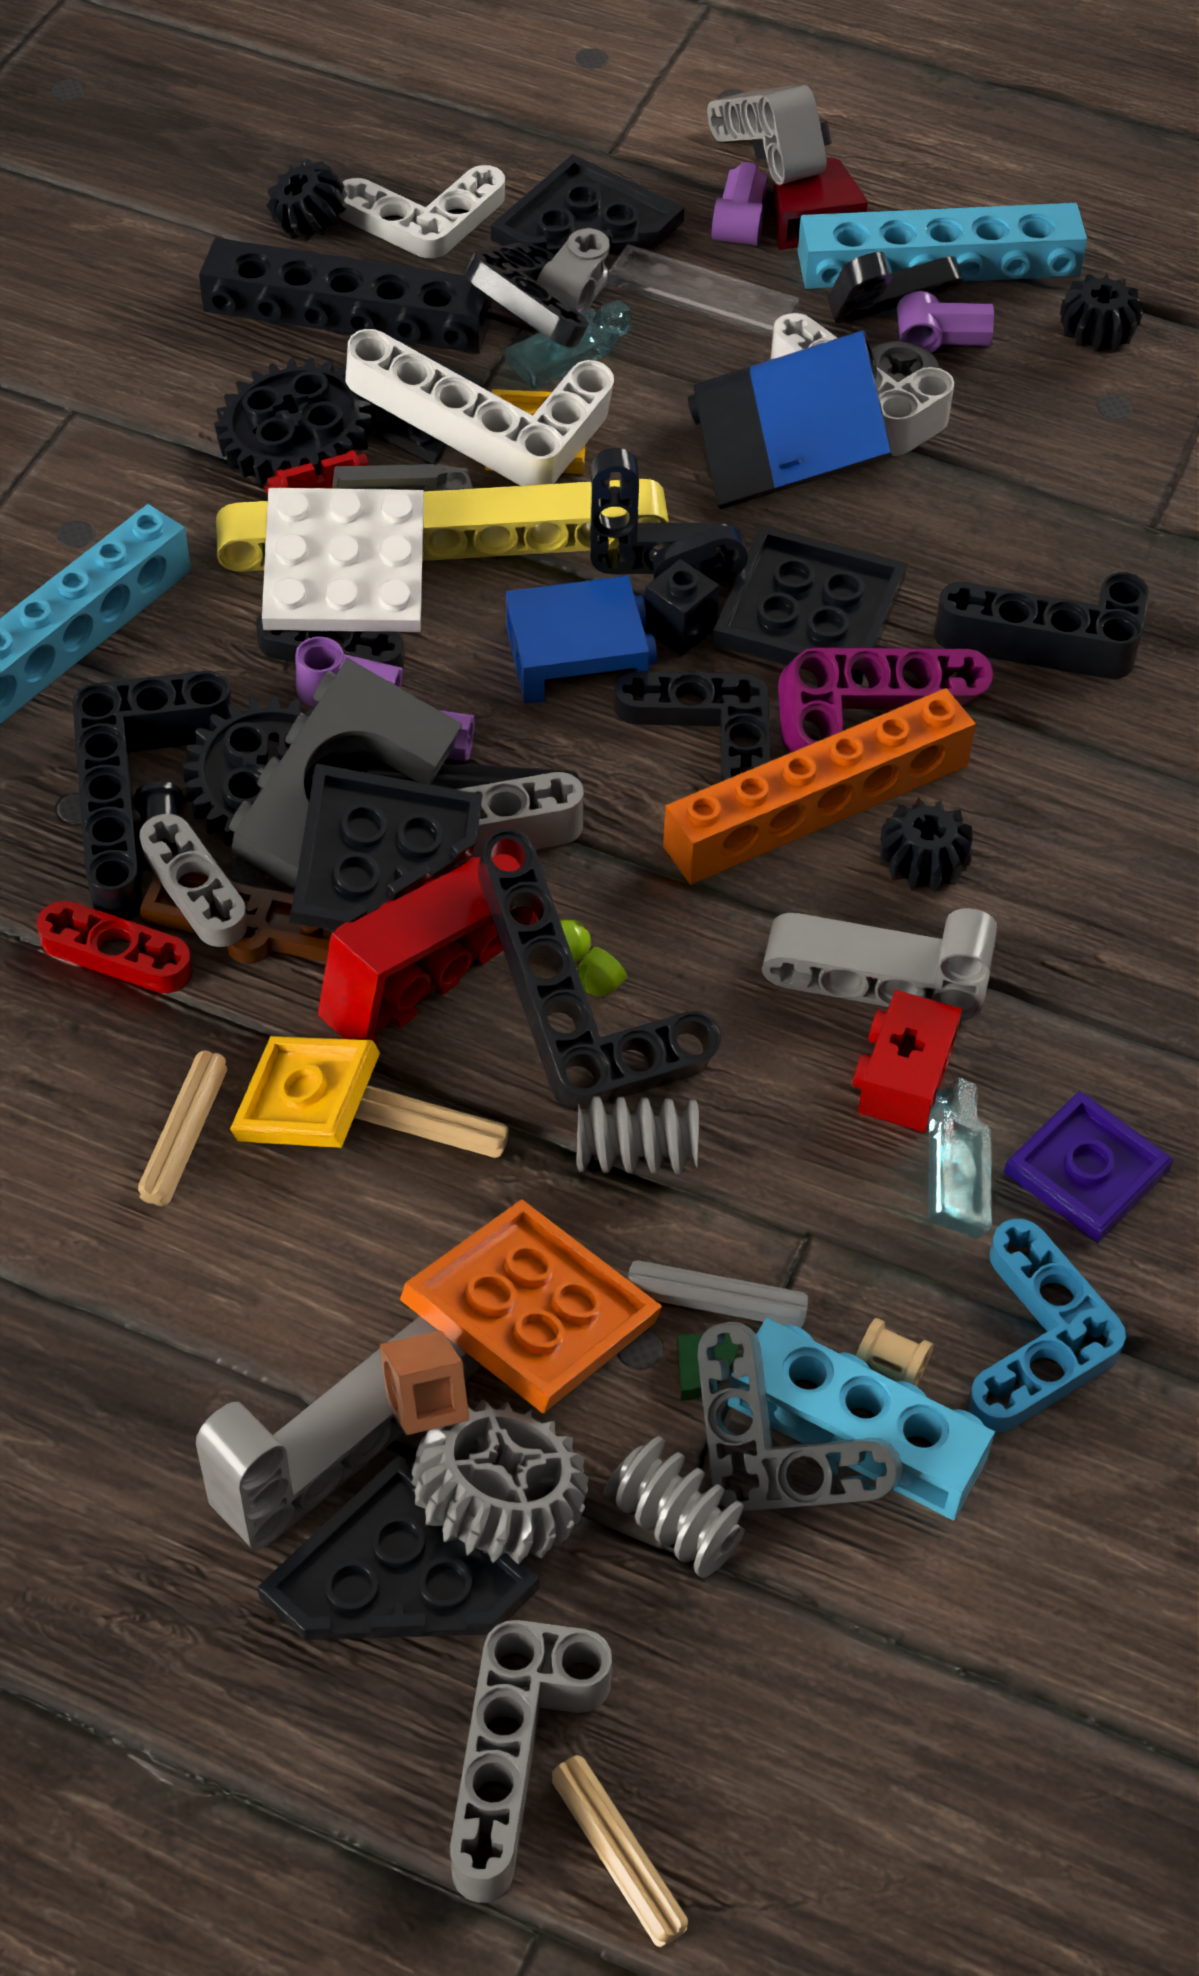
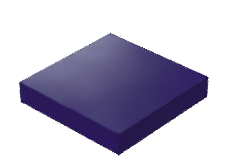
[1004,1090,1174,1243]

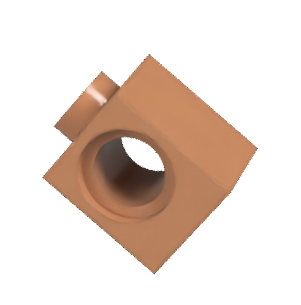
[380,1330,469,1435]

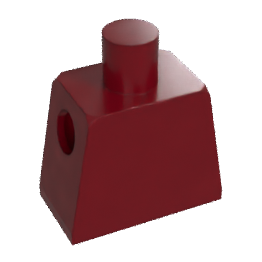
[773,158,868,250]

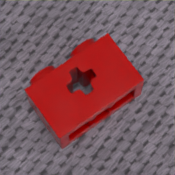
[852,990,962,1133]

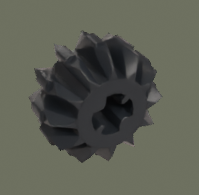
[266,158,347,242]
[1060,273,1143,352]
[879,797,974,893]

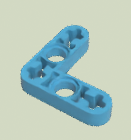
[968,1219,1126,1432]

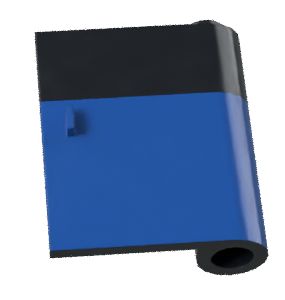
[688,330,893,510]

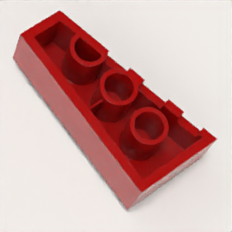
[317,854,538,1046]

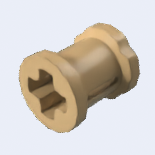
[856,1318,934,1386]

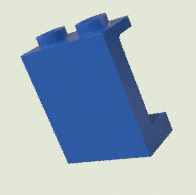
[506,576,657,704]

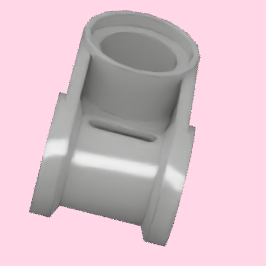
[537,228,610,316]

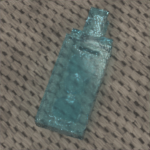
[505,299,632,390]
[928,1077,991,1239]

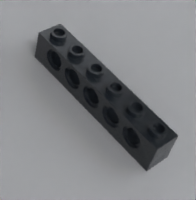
[199,238,492,354]

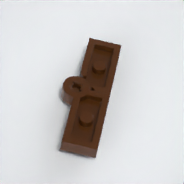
[140,872,335,964]

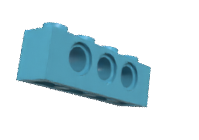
[728,1317,995,1521]

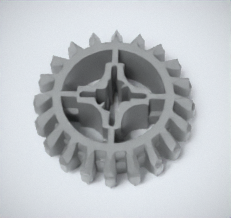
[411,1399,589,1564]

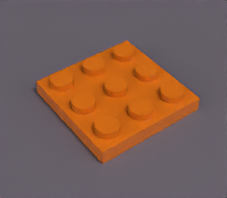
[400,1199,662,1414]

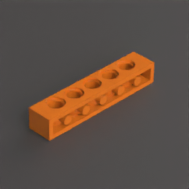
[663,688,976,885]

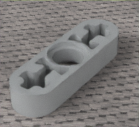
[140,814,248,947]

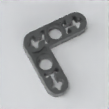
[697,1321,902,1511]

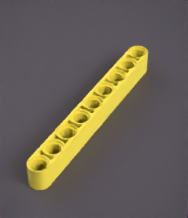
[216,479,669,572]

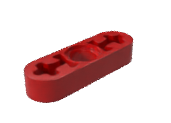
[36,901,193,993]

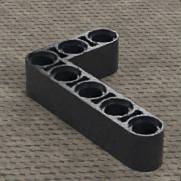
[73,671,232,921]
[477,829,721,1110]

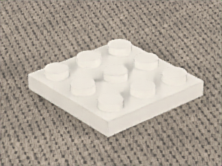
[262,488,424,632]

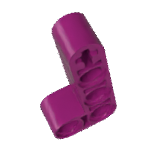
[778,648,993,753]

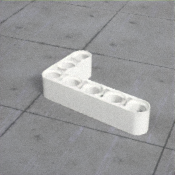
[346,329,614,486]

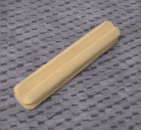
[138,1050,227,1207]
[354,1085,509,1158]
[552,1755,688,1947]

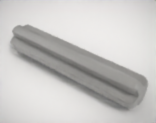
[627,1260,809,1328]

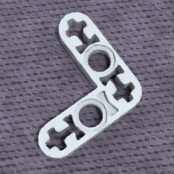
[338,165,505,259]

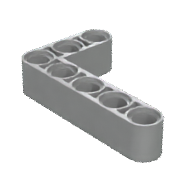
[196,1316,481,1550]

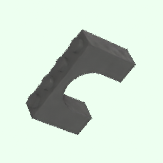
[229,658,462,889]

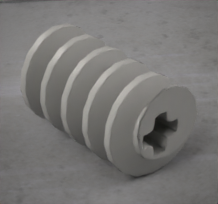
[577,1096,699,1175]
[603,1436,745,1578]

